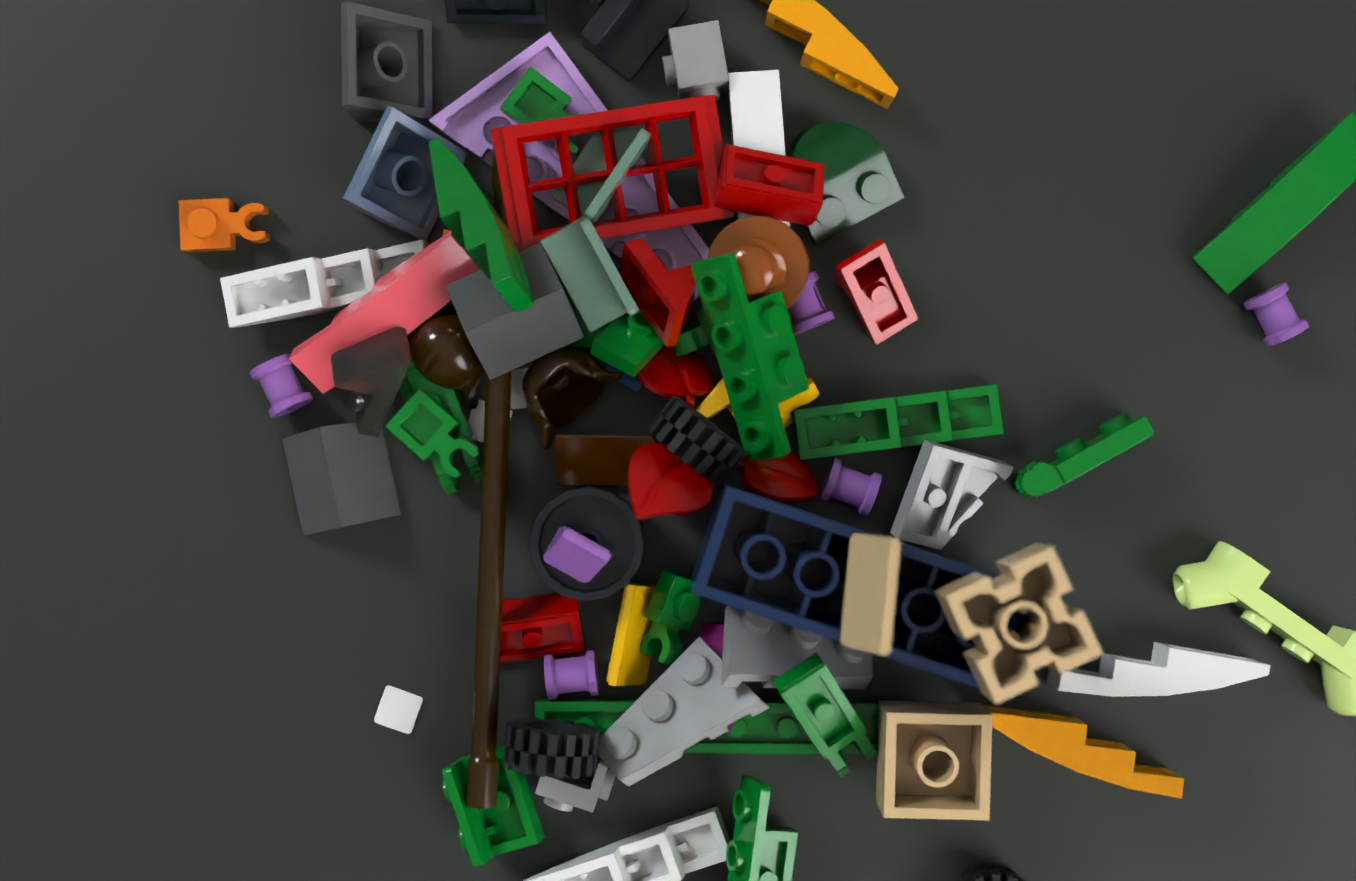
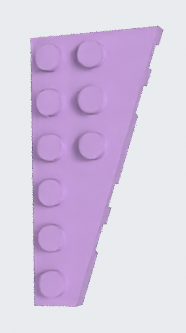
[428,32,709,301]

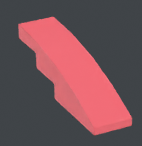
[289,231,481,394]

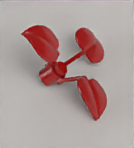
[628,345,820,520]

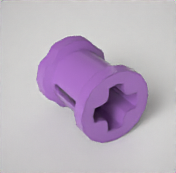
[789,271,835,335]
[1243,282,1309,347]
[249,354,313,419]
[818,457,882,516]
[544,650,599,700]

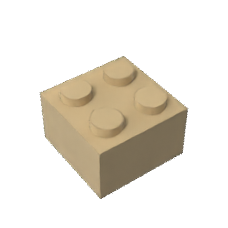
[876,700,993,821]

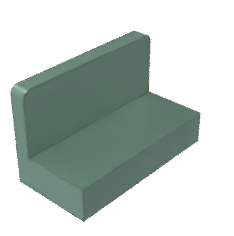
[552,126,651,223]
[539,216,639,333]

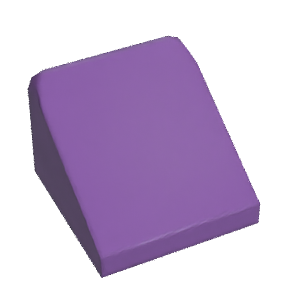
[543,526,611,583]

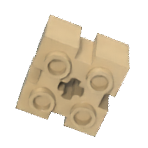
[934,543,1103,704]

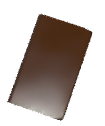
[555,435,657,486]

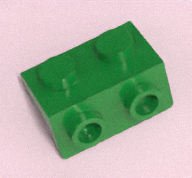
[442,744,545,867]

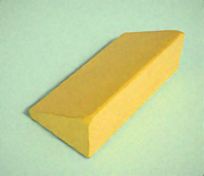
[606,580,656,686]

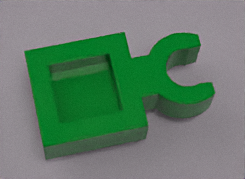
[500,67,593,156]
[385,388,481,478]

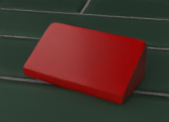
[715,144,825,225]
[500,593,586,663]

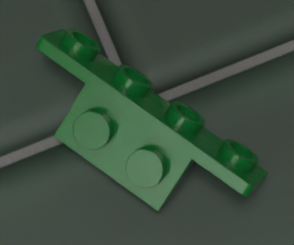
[691,253,809,461]
[726,775,798,881]

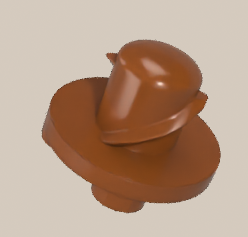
[707,216,810,309]

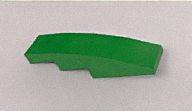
[1193,112,1356,294]
[429,138,535,313]
[794,384,1004,460]

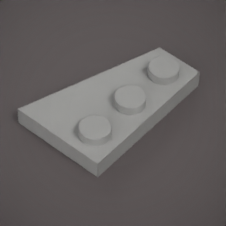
[598,637,769,786]

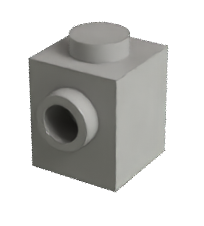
[662,20,729,100]

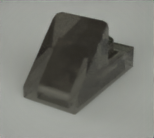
[331,327,412,437]

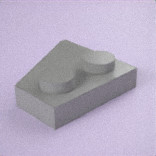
[890,439,1013,550]

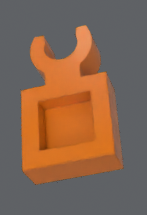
[179,198,270,253]

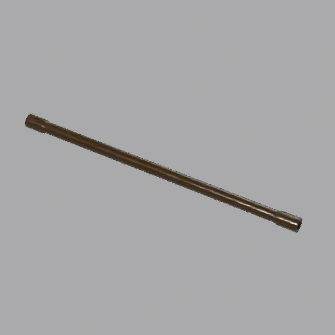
[466,143,524,809]

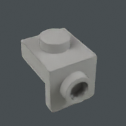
[535,758,616,813]

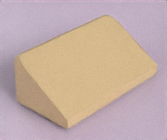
[840,533,902,656]

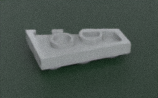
[721,605,873,690]

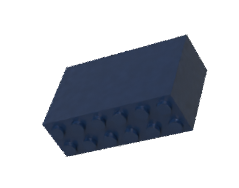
[691,484,1026,699]

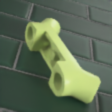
[1173,541,1356,716]

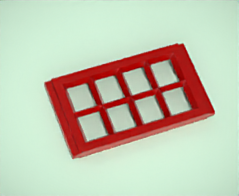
[491,94,734,252]

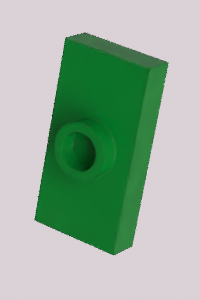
[590,311,687,378]

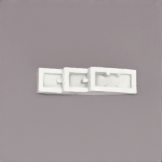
[728,69,790,227]
[220,240,429,328]
[1046,642,1271,697]
[523,806,731,881]

